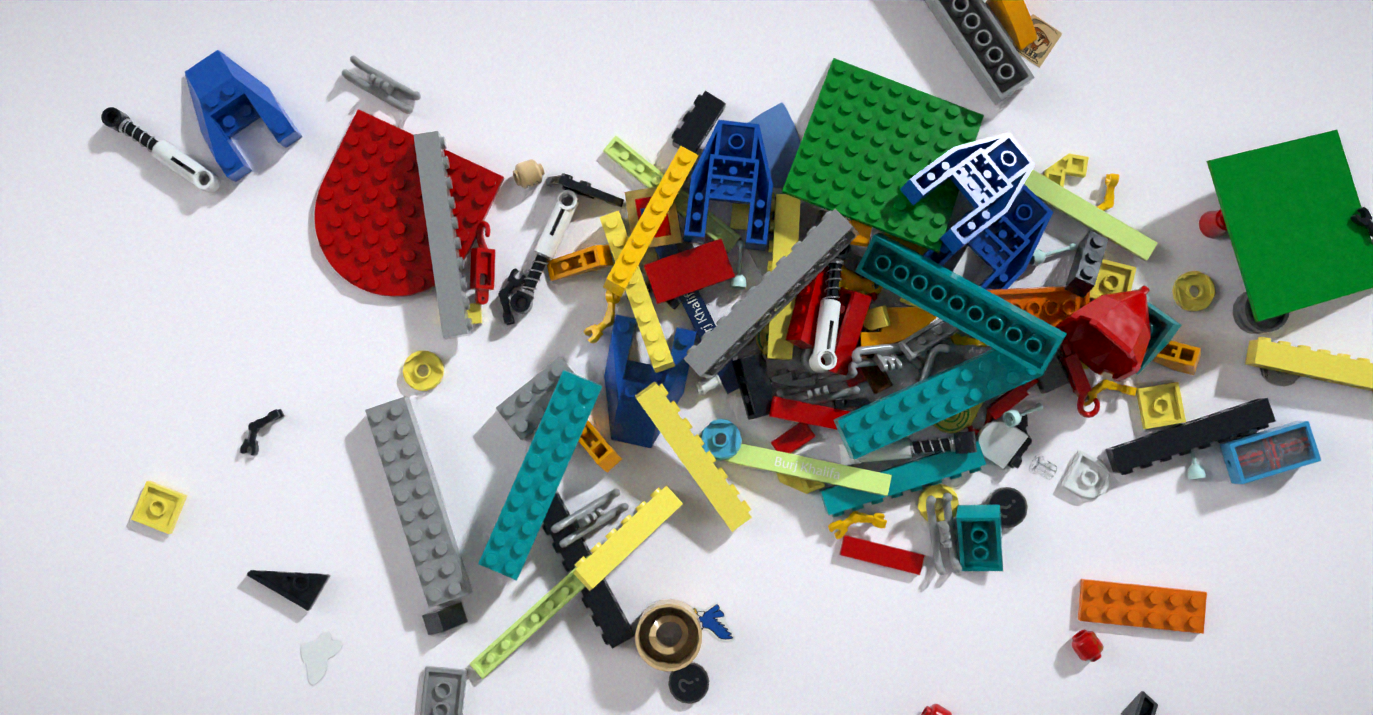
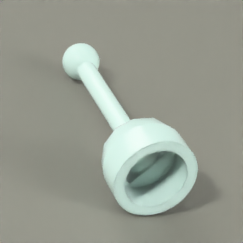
[730,240,746,290]
[1030,243,1077,266]
[1003,403,1043,427]
[1188,449,1206,480]

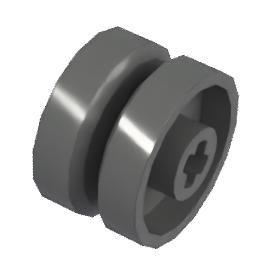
[1232,292,1289,334]

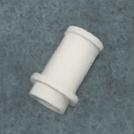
[695,374,722,395]

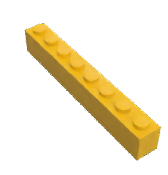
[603,146,699,297]

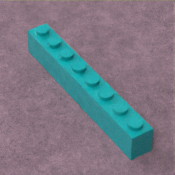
[819,441,986,518]

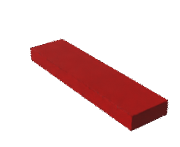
[769,396,851,430]
[839,535,925,575]

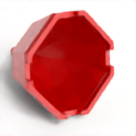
[1055,286,1151,382]

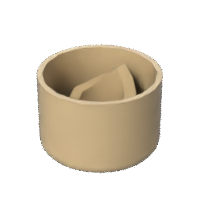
[635,599,702,672]

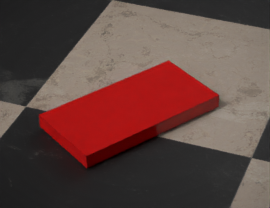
[644,239,735,304]

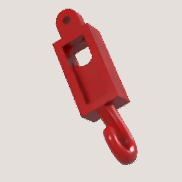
[470,221,495,305]
[1059,339,1100,418]
[967,378,1038,435]

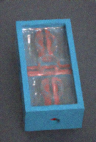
[1219,421,1321,484]

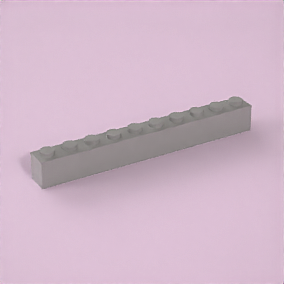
[413,131,473,339]

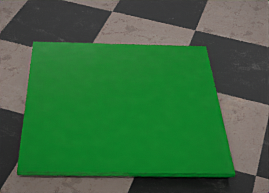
[781,58,984,252]
[1206,129,1373,322]

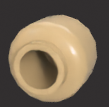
[513,159,545,189]

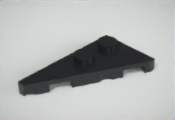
[545,173,624,207]
[246,570,331,611]

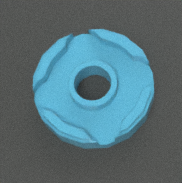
[701,419,742,461]

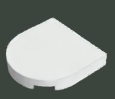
[978,420,1028,469]
[1061,450,1110,498]

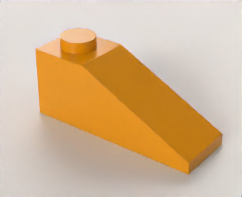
[547,245,613,281]
[1152,341,1201,375]
[579,420,622,473]

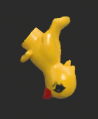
[838,265,883,302]

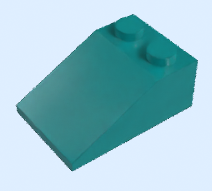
[1136,302,1182,375]
[956,505,1003,571]

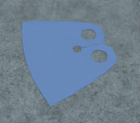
[748,102,800,188]

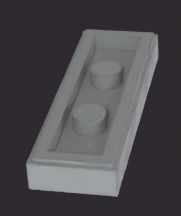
[898,319,959,361]

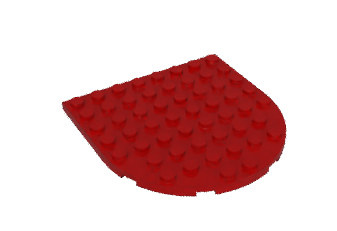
[315,109,505,297]

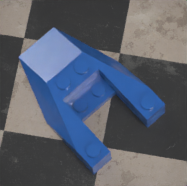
[184,50,302,182]
[684,120,773,251]
[900,132,1035,254]
[923,184,1053,290]
[604,314,697,448]

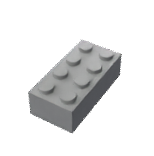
[496,356,575,440]

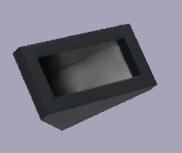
[422,602,468,635]
[1121,691,1158,715]

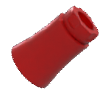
[1199,209,1228,239]

